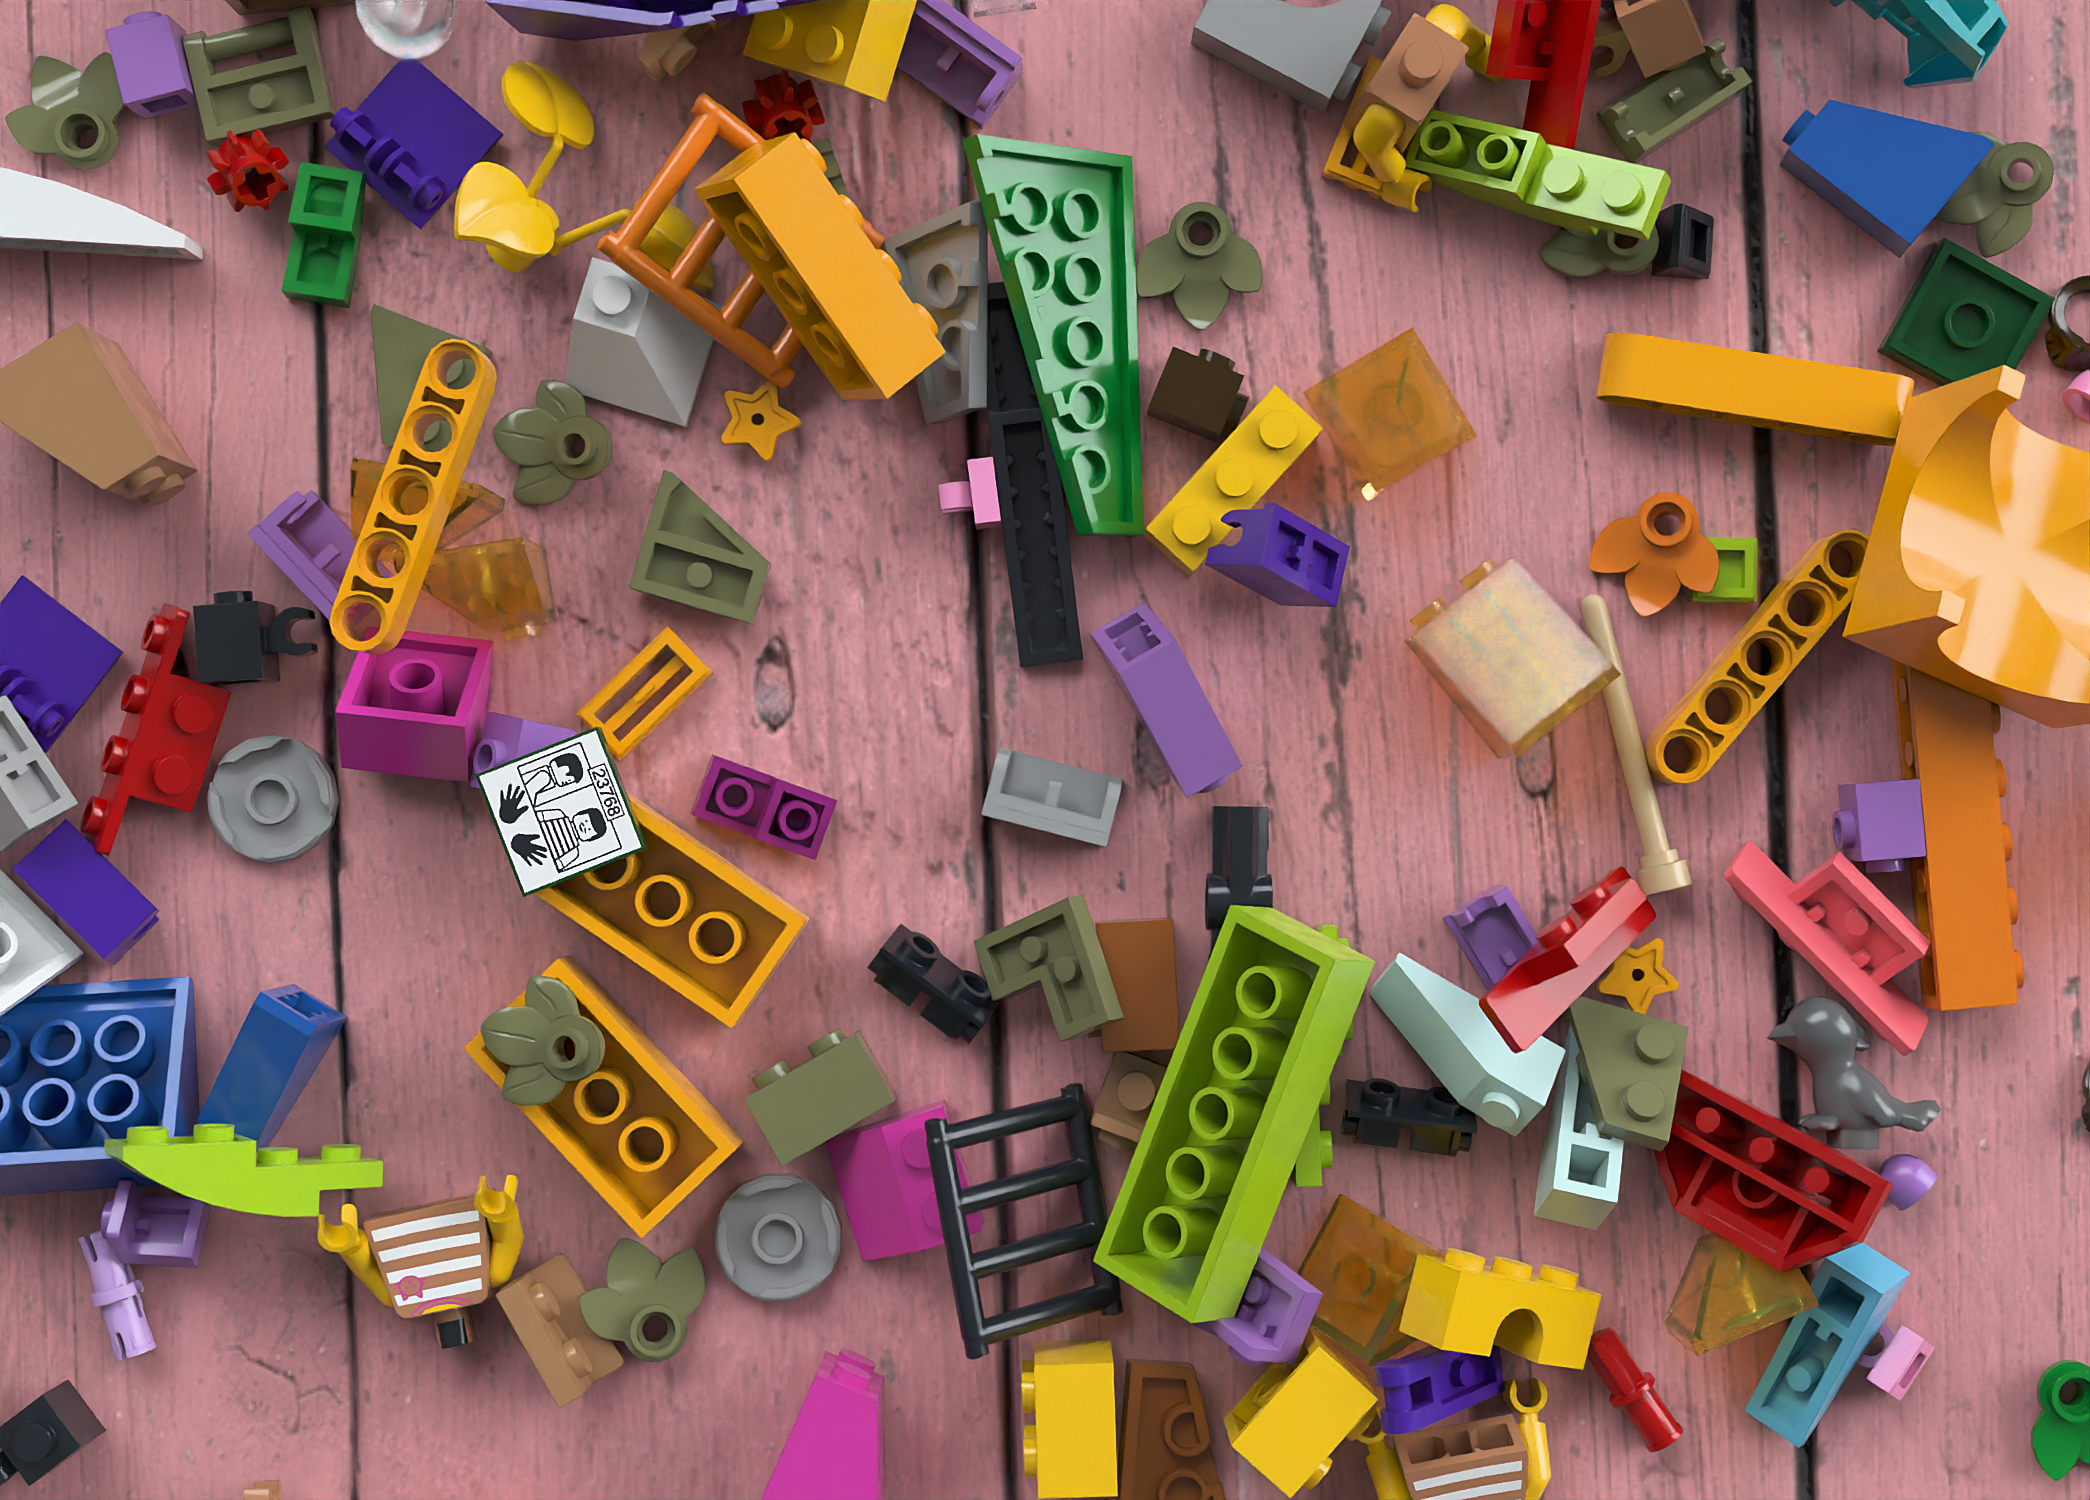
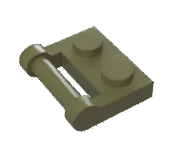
[183,6,335,147]

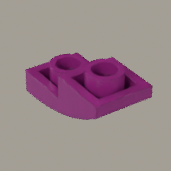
[690,754,837,860]

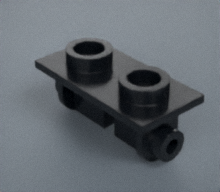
[867,924,1002,1045]
[1341,1078,1478,1157]

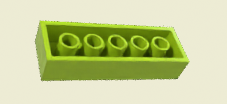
[1093,905,1375,1323]

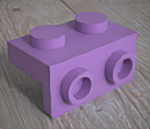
[1192,1247,1323,1367]

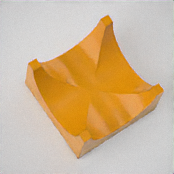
[1842,365,2090,729]

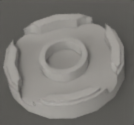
[207,735,339,862]
[715,1173,842,1301]

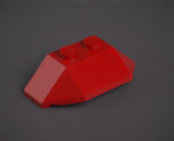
[1653,1068,1894,1273]

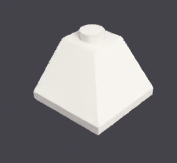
[565,257,723,428]
[0,869,84,1016]

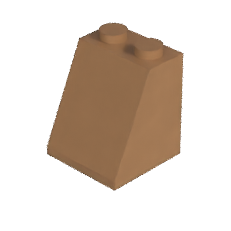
[0,322,197,505]

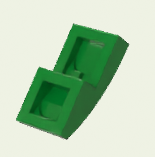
[281,162,366,308]

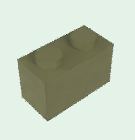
[744,1028,897,1166]

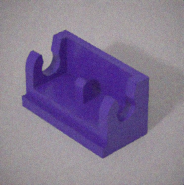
[1205,503,1350,607]
[12,819,159,965]

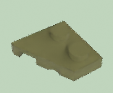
[370,304,492,453]
[629,470,772,625]
[1562,996,1689,1151]

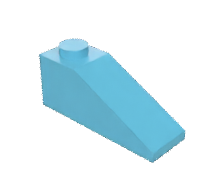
[1744,1243,1910,1448]

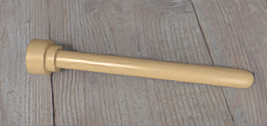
[1581,594,1692,895]

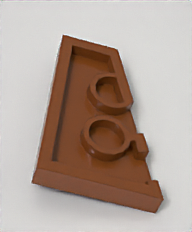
[1115,1359,1226,1500]

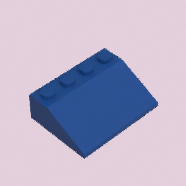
[0,976,200,1195]

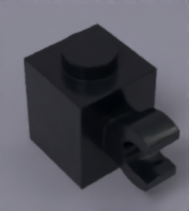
[193,591,318,686]
[0,1380,106,1486]

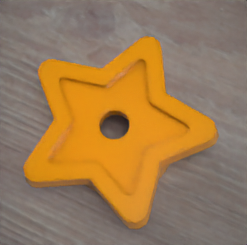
[721,380,801,462]
[1596,937,1679,1015]

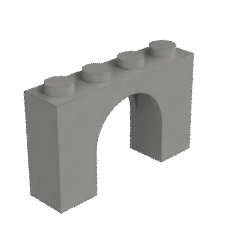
[1191,0,1392,114]

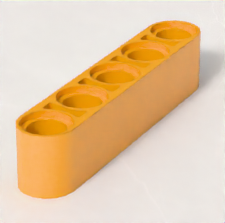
[1596,332,1914,446]
[329,339,497,655]
[1643,529,1869,784]

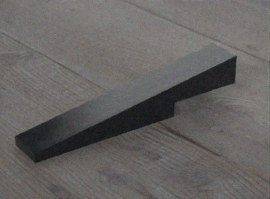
[987,282,1083,667]

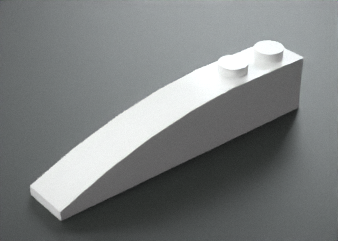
[0,167,203,260]

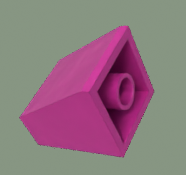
[761,1349,885,1500]

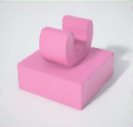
[938,457,1002,530]
[1857,1322,1935,1401]

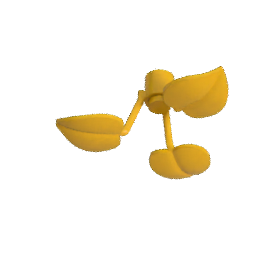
[454,59,714,292]

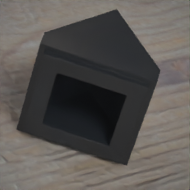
[1651,203,1714,279]

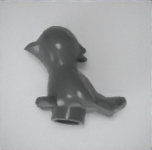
[1767,996,1941,1150]

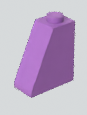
[1091,602,1243,798]

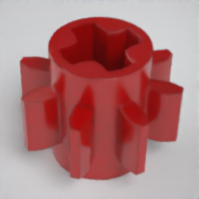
[741,70,825,144]
[206,129,289,212]

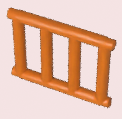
[597,93,886,389]

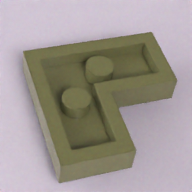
[974,895,1124,1041]

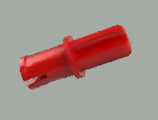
[1586,1327,1683,1452]

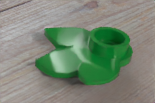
[2031,1360,2090,1481]

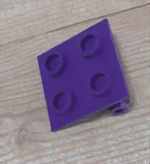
[324,52,503,230]
[0,575,124,753]

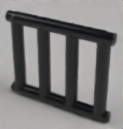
[924,1083,1124,1360]

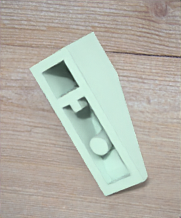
[1369,952,1566,1137]
[1534,1022,1624,1230]

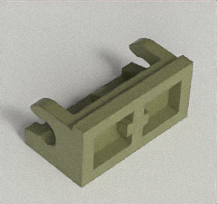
[1596,39,1752,164]

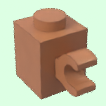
[1591,0,1706,78]

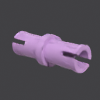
[78,1230,157,1361]

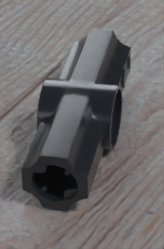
[1205,806,1273,961]

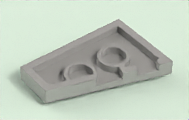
[884,201,988,424]

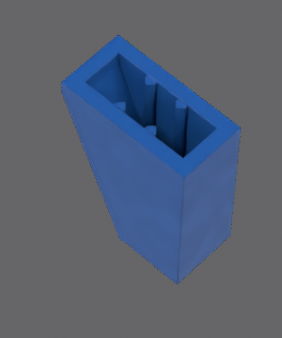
[1780,100,1995,258]
[196,984,348,1152]

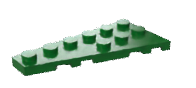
[962,134,1144,538]

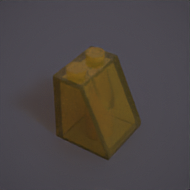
[1404,557,1621,759]

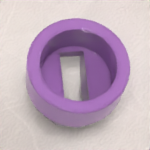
[1879,1154,1937,1211]

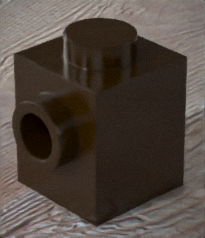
[1147,346,1249,443]

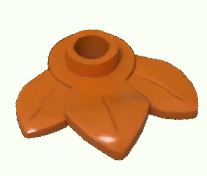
[1589,492,1720,618]

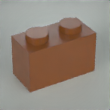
[1088,917,1179,1052]

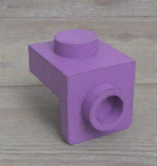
[101,1179,211,1268]

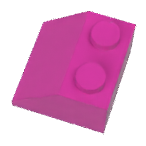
[335,626,494,783]
[825,1100,984,1261]

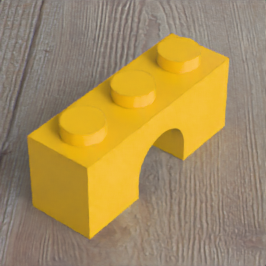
[1143,385,1323,578]
[1399,1248,1602,1370]

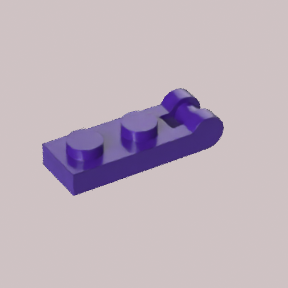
[1374,1331,1505,1434]

